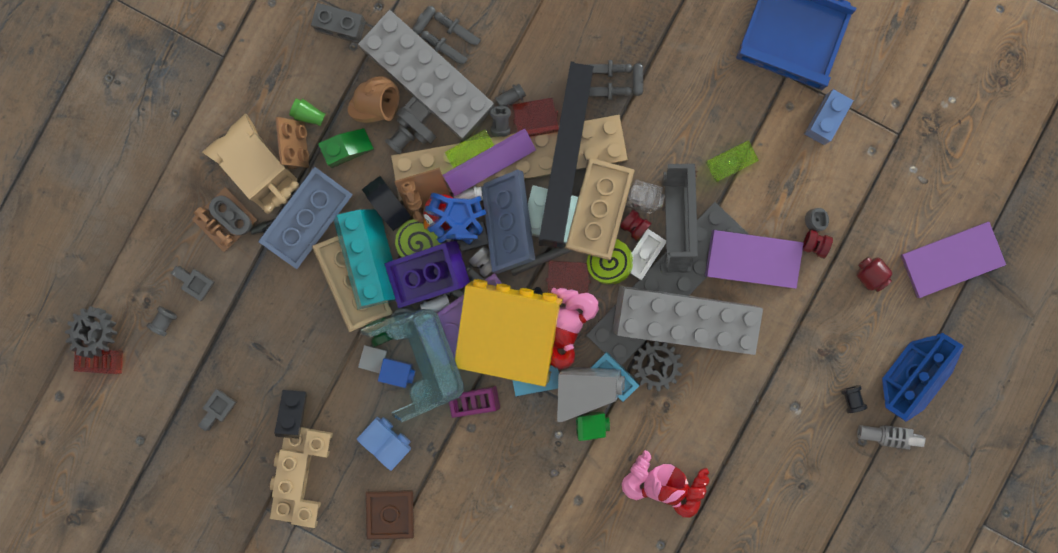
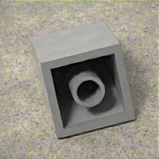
[557,367,625,422]

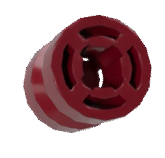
[620,209,652,241]
[803,229,833,259]

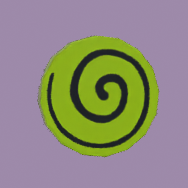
[395,219,442,257]
[587,239,633,285]

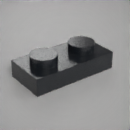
[274,390,307,439]

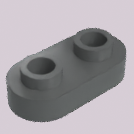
[396,107,437,144]
[209,196,252,236]

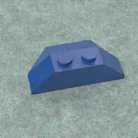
[882,333,964,422]

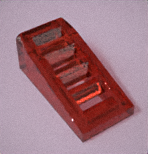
[74,350,123,374]

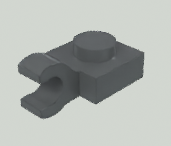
[171,266,215,301]
[198,389,237,431]

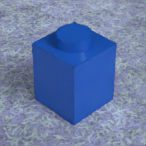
[378,358,416,388]

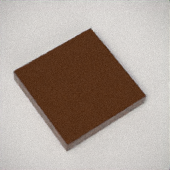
[366,490,414,540]

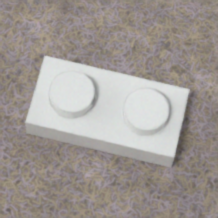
[630,229,666,280]

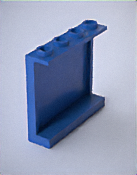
[736,0,857,90]

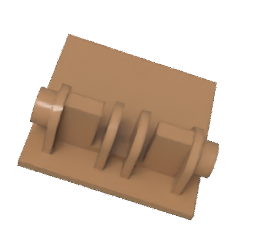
[276,117,309,169]
[394,167,451,223]
[192,187,258,252]

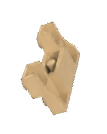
[270,427,333,528]

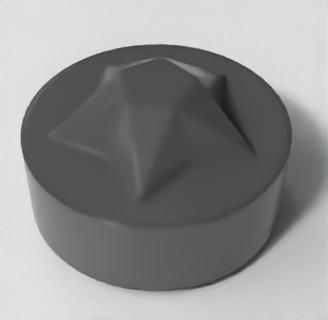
[805,208,829,231]

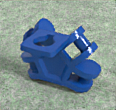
[424,193,487,244]

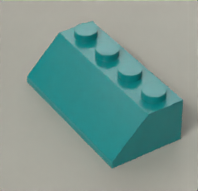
[334,209,396,310]

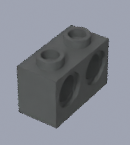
[311,3,366,43]

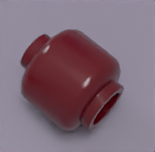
[856,257,892,292]

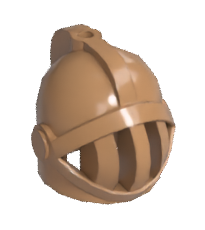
[348,76,400,123]

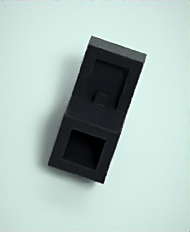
[362,176,411,231]

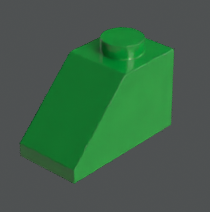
[318,128,374,168]
[576,412,610,441]

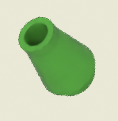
[289,98,326,126]

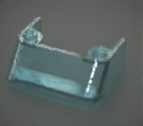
[360,309,464,422]

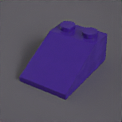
[384,241,470,308]

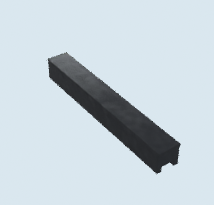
[539,61,594,249]

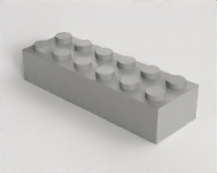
[358,10,495,142]
[612,286,763,355]

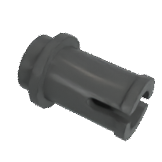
[495,84,526,107]

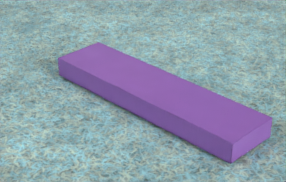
[443,128,536,196]

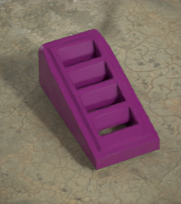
[448,386,500,418]

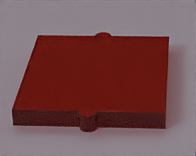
[513,98,559,137]
[546,261,591,294]

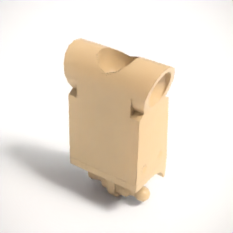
[202,114,299,214]

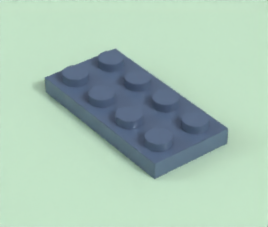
[258,166,353,269]
[481,169,535,274]

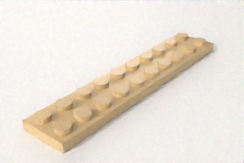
[391,115,628,202]

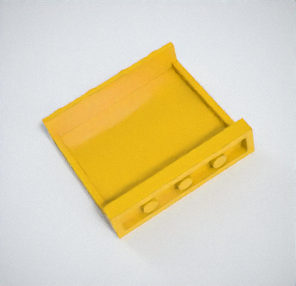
[454,279,563,387]

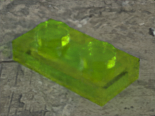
[706,140,759,182]

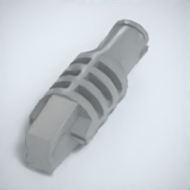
[857,425,926,450]

